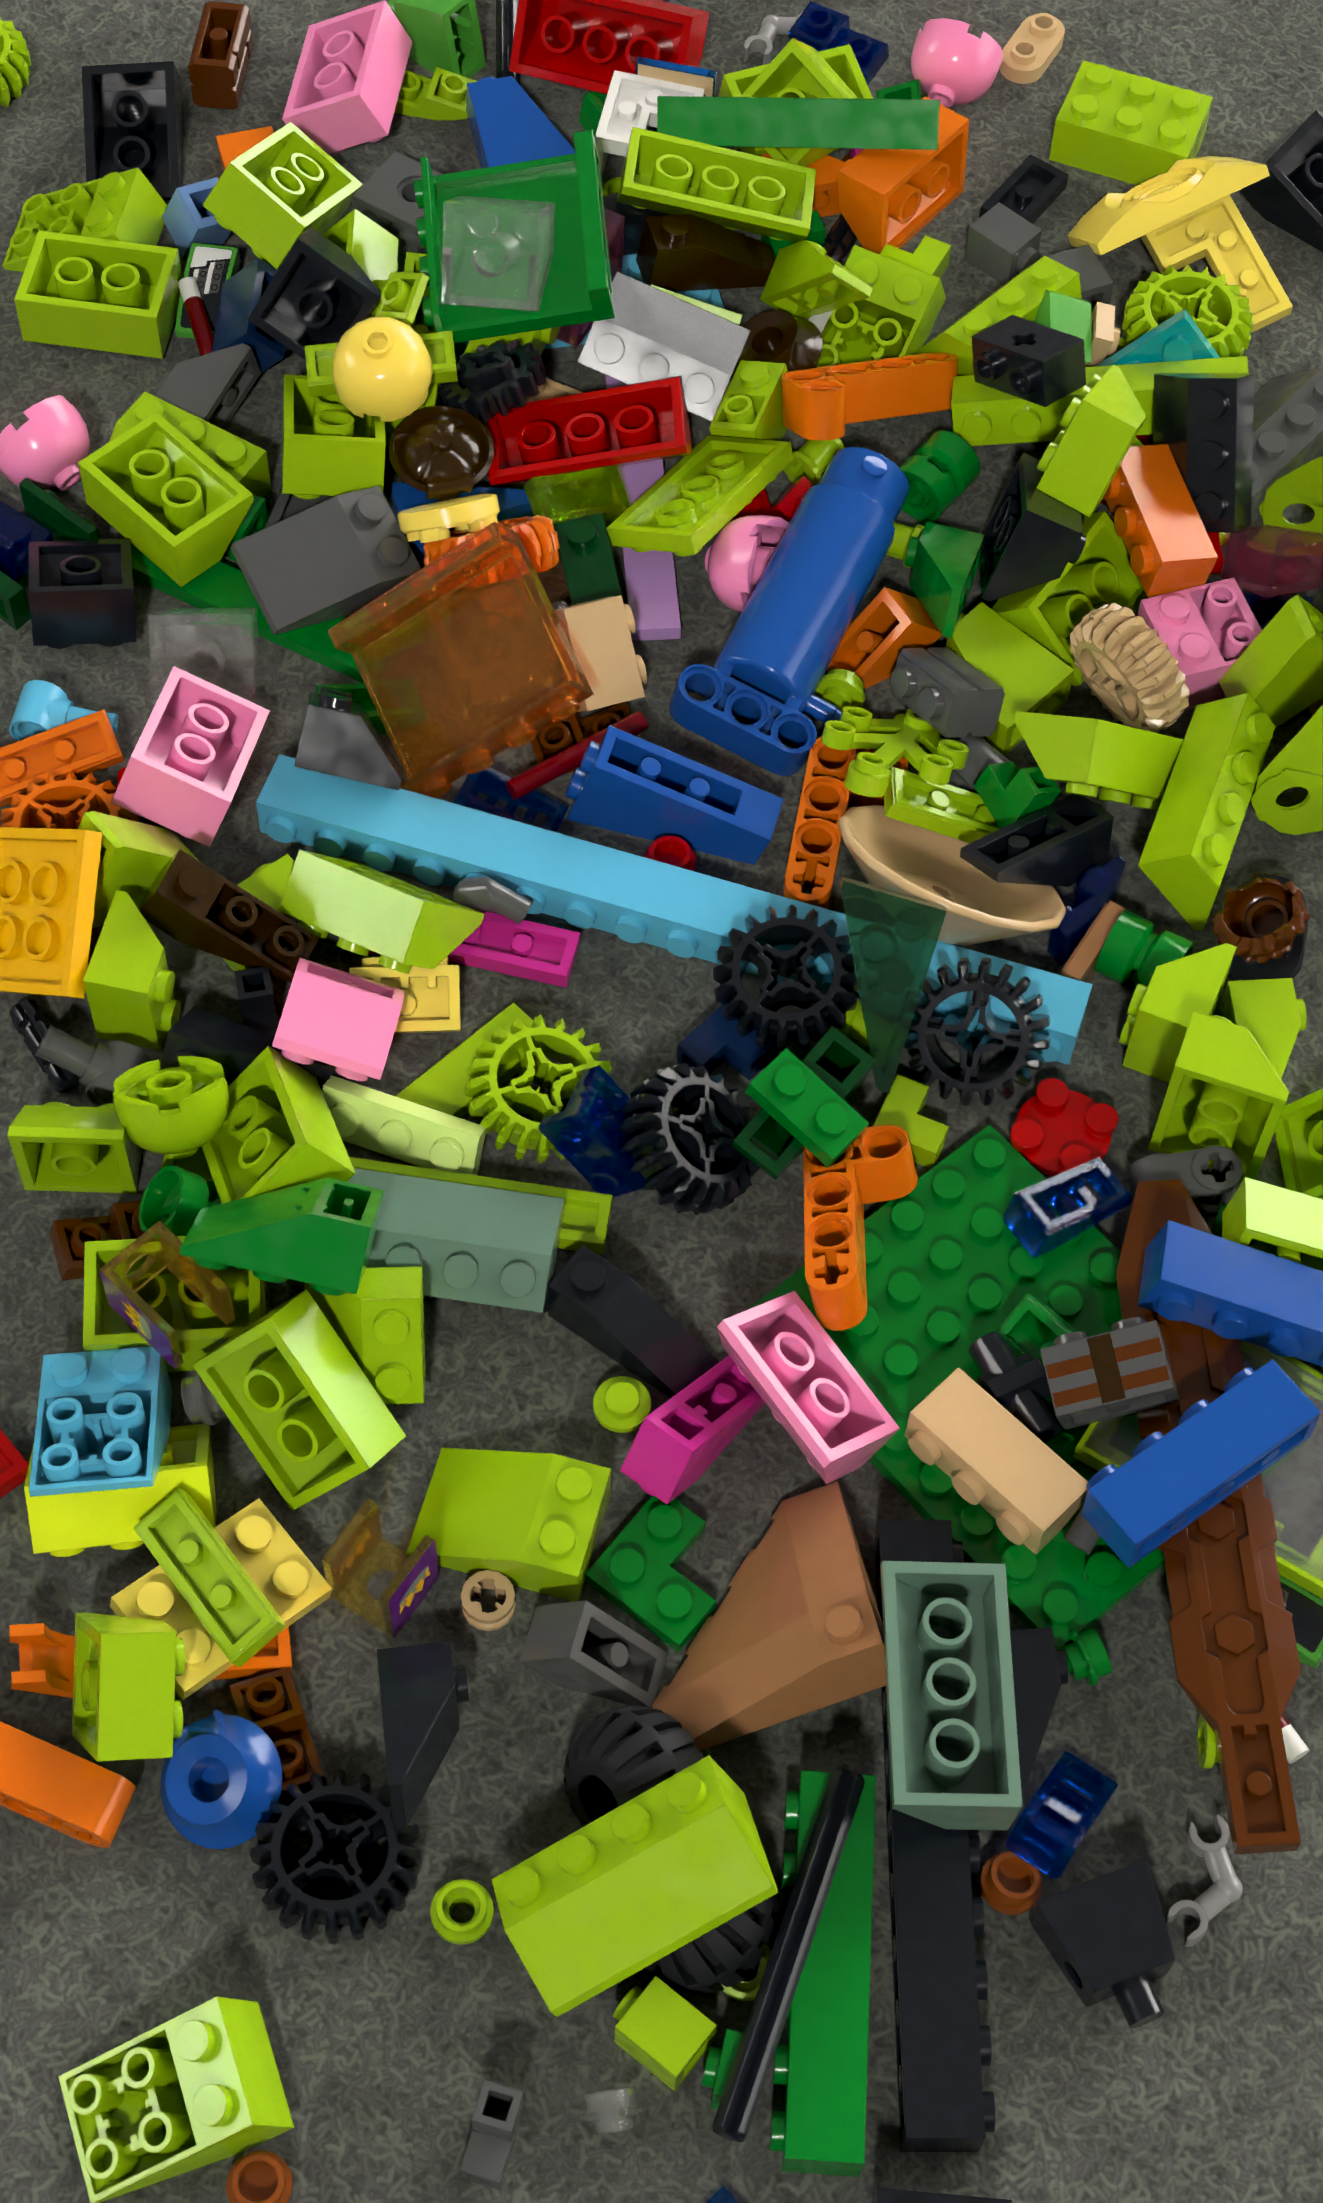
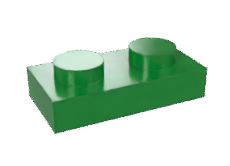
[745,1048,869,1168]

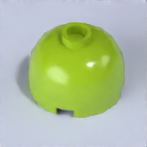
[113,1056,229,1159]

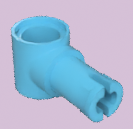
[9,680,118,741]

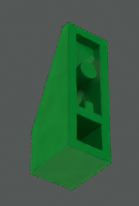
[905,521,985,638]

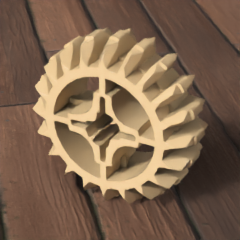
[1069,602,1190,733]

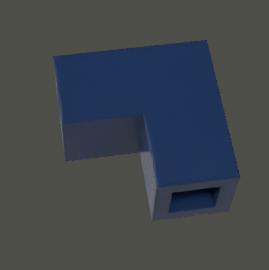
[677,1003,774,1081]

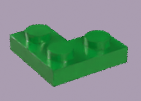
[585,1496,716,1653]

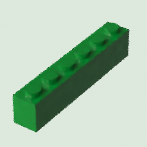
[770,1770,876,2177]

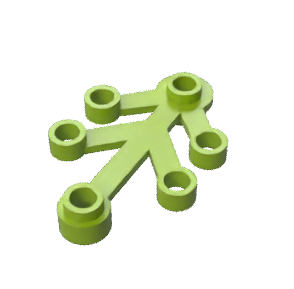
[821,706,969,797]

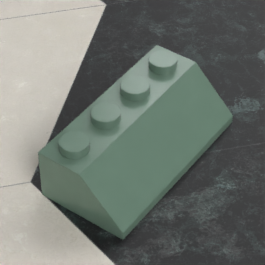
[348,1168,565,1313]
[880,1561,1022,1830]

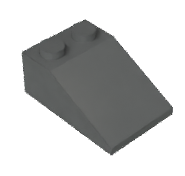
[230,486,423,635]

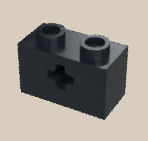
[972,315,1086,407]

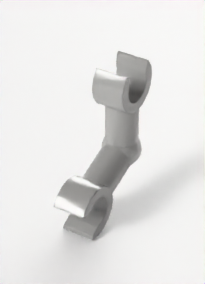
[743,9,822,65]
[1165,1815,1243,1947]

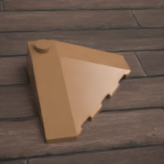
[652,1481,886,1751]

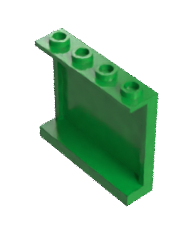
[414,130,615,343]

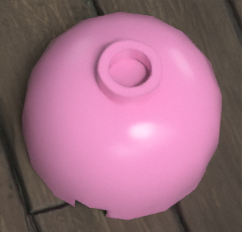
[910,18,1004,107]
[0,395,90,491]
[705,515,789,613]

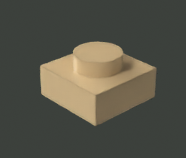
[1085,301,1120,367]

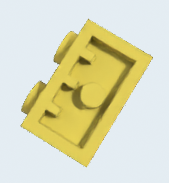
[349,957,461,1034]

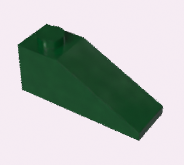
[554,513,621,606]
[731,1026,876,1180]

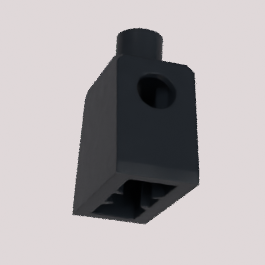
[1029,1859,1175,2029]

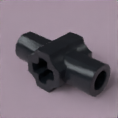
[968,1331,1062,1443]

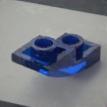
[788,1,889,85]
[1047,856,1126,965]

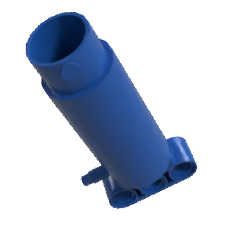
[669,447,909,776]

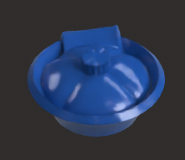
[161,1709,282,1849]

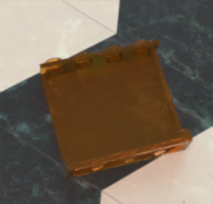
[327,522,594,798]

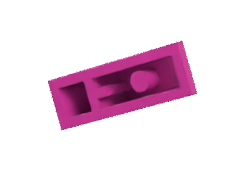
[620,1355,765,1504]

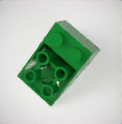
[179,1178,384,1296]

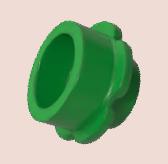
[1062,1628,1112,1686]

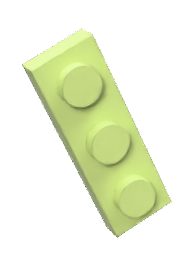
[322,1075,486,1175]

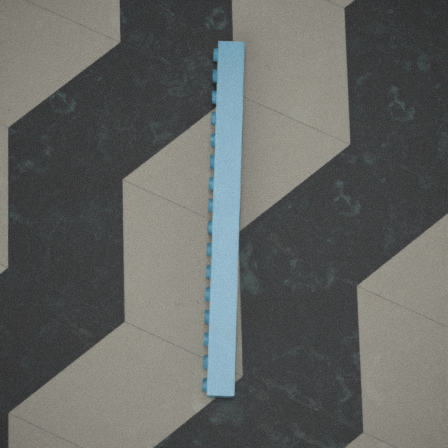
[256,754,1093,1065]

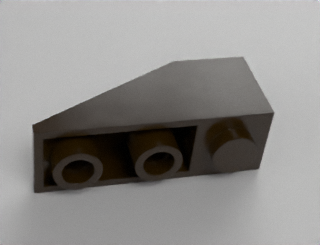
[138,849,319,983]

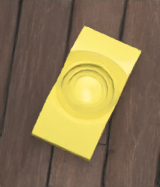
[1067,156,1270,256]

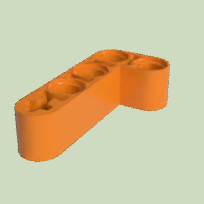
[781,352,958,441]
[783,737,908,909]
[803,1125,918,1331]
[0,1721,136,1848]

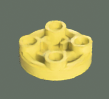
[397,494,500,543]

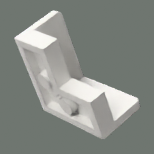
[595,70,705,177]

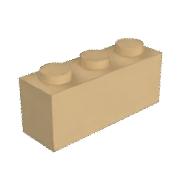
[905,1367,1088,1555]

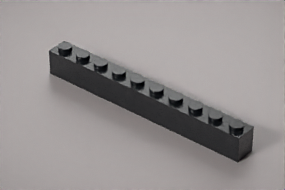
[875,1519,995,2152]

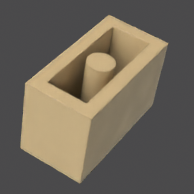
[550,595,647,711]

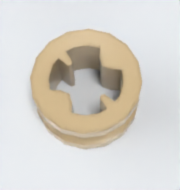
[461,1570,516,1631]

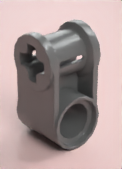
[1129,1146,1243,1217]

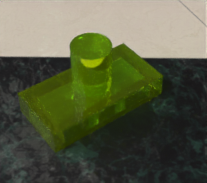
[524,466,630,531]

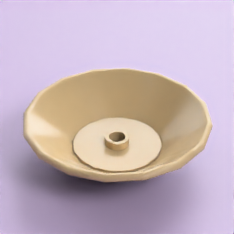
[837,805,1067,946]

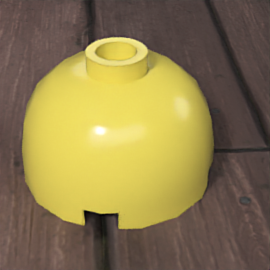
[332,317,433,422]

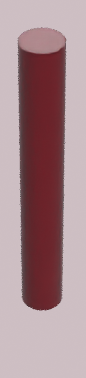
[506,711,648,800]

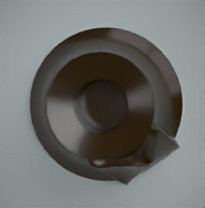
[730,310,823,380]
[389,405,494,501]

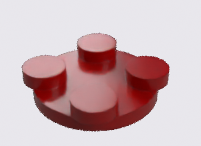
[1010,1078,1119,1179]

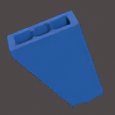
[466,76,575,168]

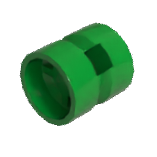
[900,430,981,523]
[1095,910,1194,989]
[138,1165,222,1238]

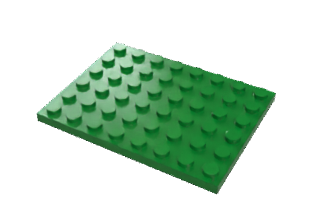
[747,1124,1308,1648]

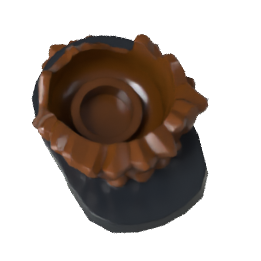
[1212,873,1311,981]

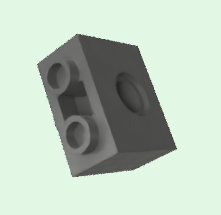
[352,151,444,257]

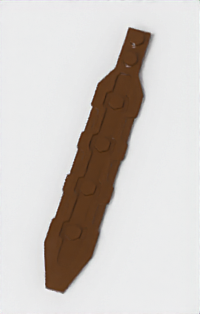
[1115,1179,1301,1855]

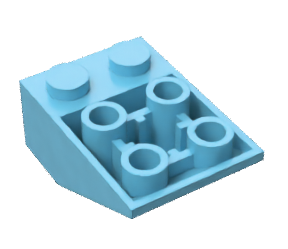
[29,1346,172,1497]

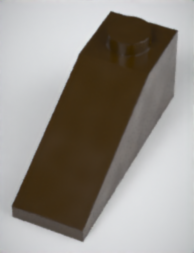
[636,214,776,292]

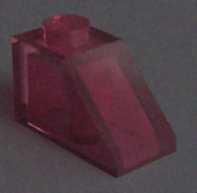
[1221,525,1323,598]

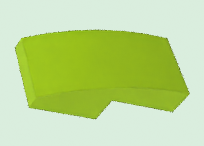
[394,67,477,121]
[367,272,429,327]

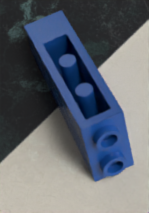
[565,725,784,865]

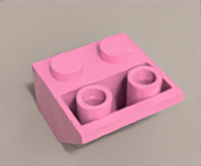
[1137,577,1262,710]
[272,957,405,1081]

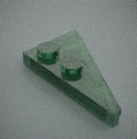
[840,877,947,1093]

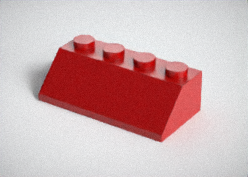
[509,0,710,94]
[487,377,692,486]

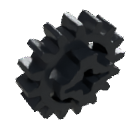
[439,339,546,421]

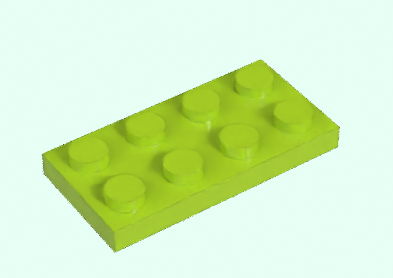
[606,435,794,557]

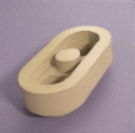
[1000,13,1065,84]

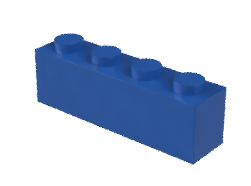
[1138,1220,1323,1368]
[1081,1359,1321,1569]

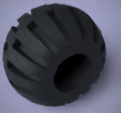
[563,1705,704,1827]
[643,1894,778,1994]

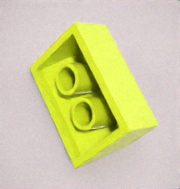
[24,1423,217,1557]

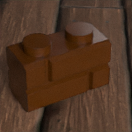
[188,1,253,110]

